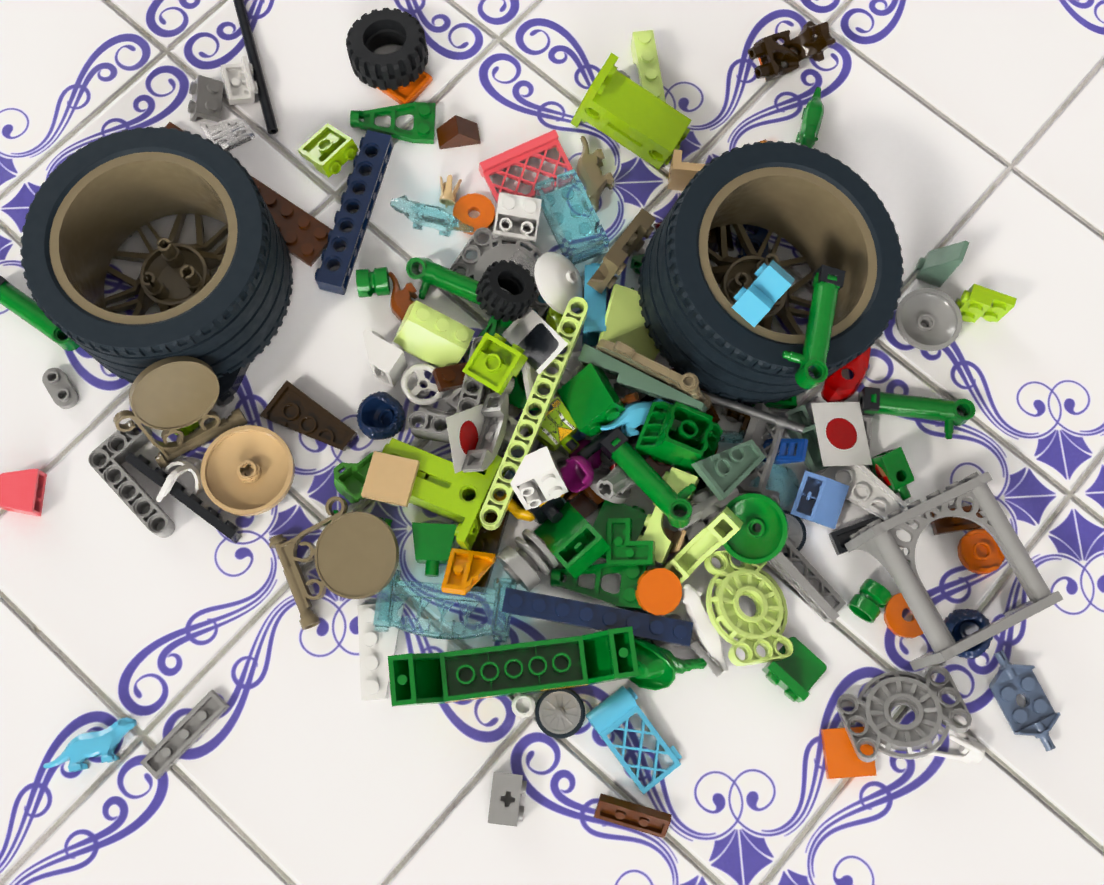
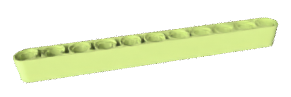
[480,297,588,530]

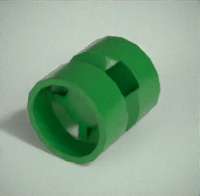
[356,267,390,298]
[847,579,892,623]

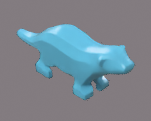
[600,398,674,437]
[43,717,137,772]

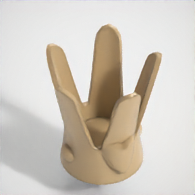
[439,175,462,208]

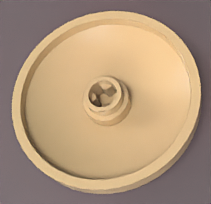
[200,425,295,516]

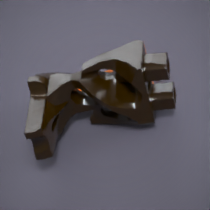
[748,21,836,82]

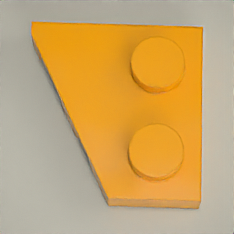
[441,548,496,595]

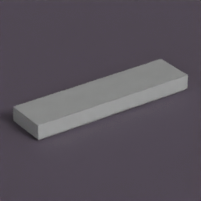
[140,690,230,779]

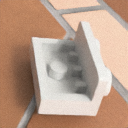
[221,56,258,105]

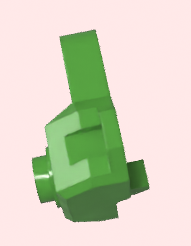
[333,451,382,504]

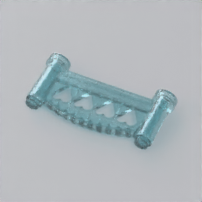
[373,570,517,642]

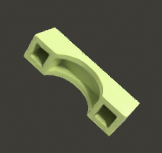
[631,30,666,103]
[637,467,699,565]
[661,506,743,584]

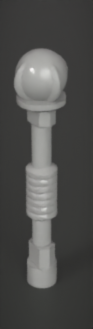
[668,614,724,677]

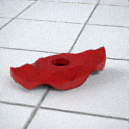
[821,347,871,402]

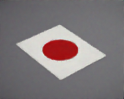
[811,402,872,467]
[446,404,485,474]

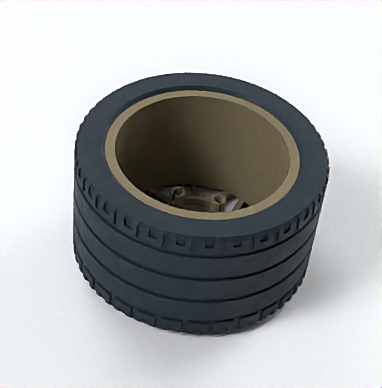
[20,127,293,384]
[638,141,904,405]

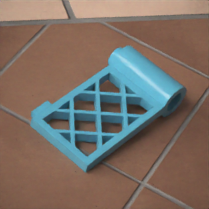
[585,686,682,794]

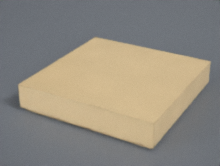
[361,451,420,507]

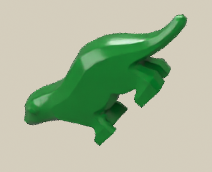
[796,87,824,148]

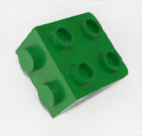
[762,637,827,702]

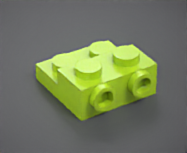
[297,123,359,178]
[955,284,1017,323]
[462,333,528,395]

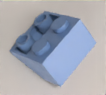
[790,470,850,529]

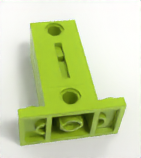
[570,53,692,169]
[382,438,507,550]

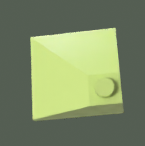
[598,284,660,361]

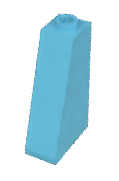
[582,263,606,346]

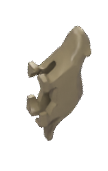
[576,136,614,213]

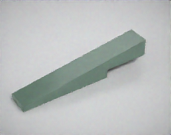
[578,343,708,413]

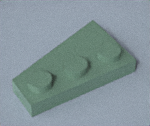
[691,439,766,501]

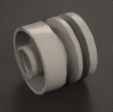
[497,529,559,592]

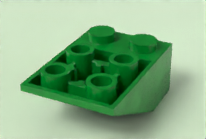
[533,501,610,579]

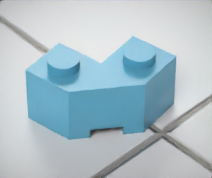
[732,260,795,327]

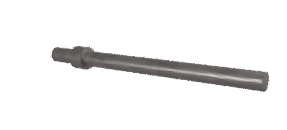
[701,390,805,434]

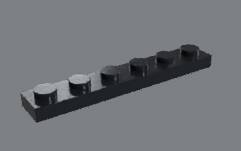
[124,452,242,543]

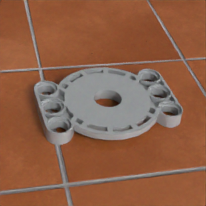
[450,227,550,319]
[837,665,972,762]

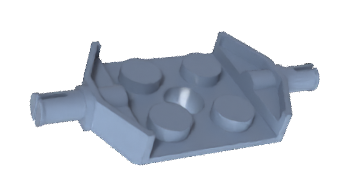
[989,650,1061,752]

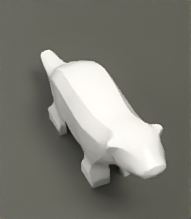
[682,584,728,672]

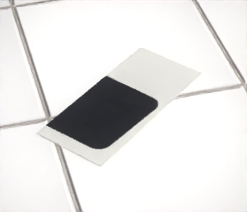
[502,307,568,375]

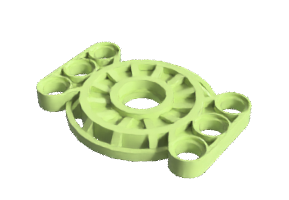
[704,550,793,666]

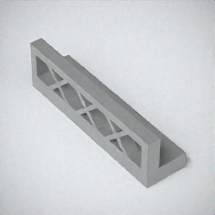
[737,403,789,495]
[769,539,846,622]

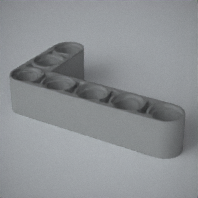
[408,336,487,443]
[88,419,175,538]

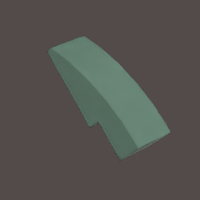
[786,404,831,473]

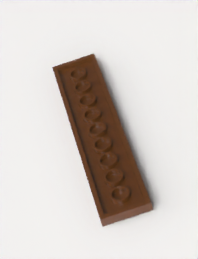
[165,122,332,267]

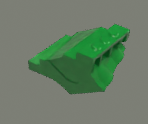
[635,401,723,477]

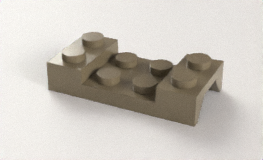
[587,208,656,294]

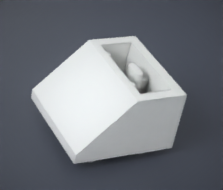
[493,192,542,242]
[363,329,408,387]
[510,446,568,511]

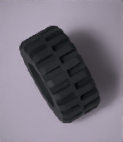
[346,8,428,90]

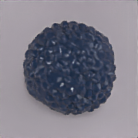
[356,391,406,440]
[944,609,993,659]

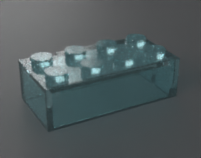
[535,169,609,265]

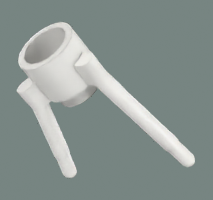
[920,733,986,764]

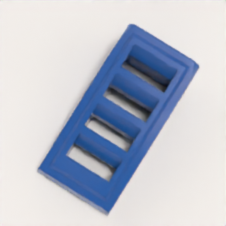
[761,439,808,465]

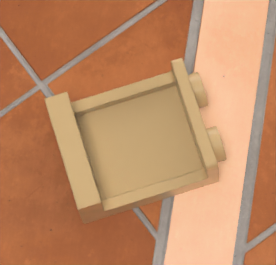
[667,149,706,191]

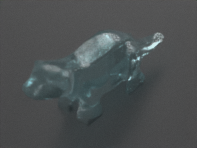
[390,195,474,237]

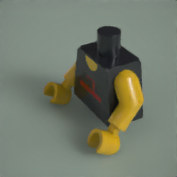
[493,492,565,524]

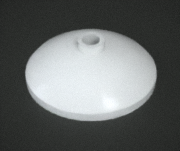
[534,252,584,314]

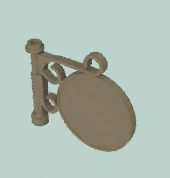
[596,339,712,410]
[113,356,248,469]
[269,496,399,630]

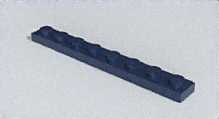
[502,588,693,647]

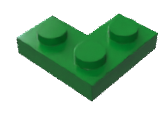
[606,518,655,566]

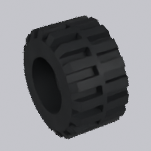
[475,260,537,322]

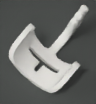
[156,457,204,502]

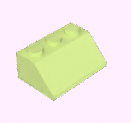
[393,300,475,368]

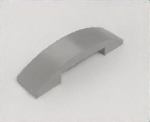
[462,392,509,473]

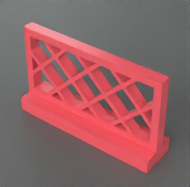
[479,130,577,203]

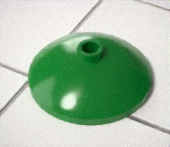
[723,493,789,564]

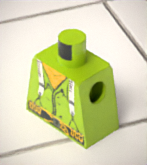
[527,396,580,454]

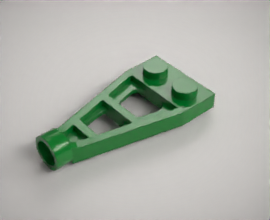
[350,102,436,144]
[550,563,647,610]

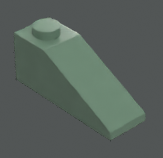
[915,241,970,288]

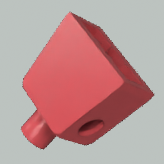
[0,469,47,517]

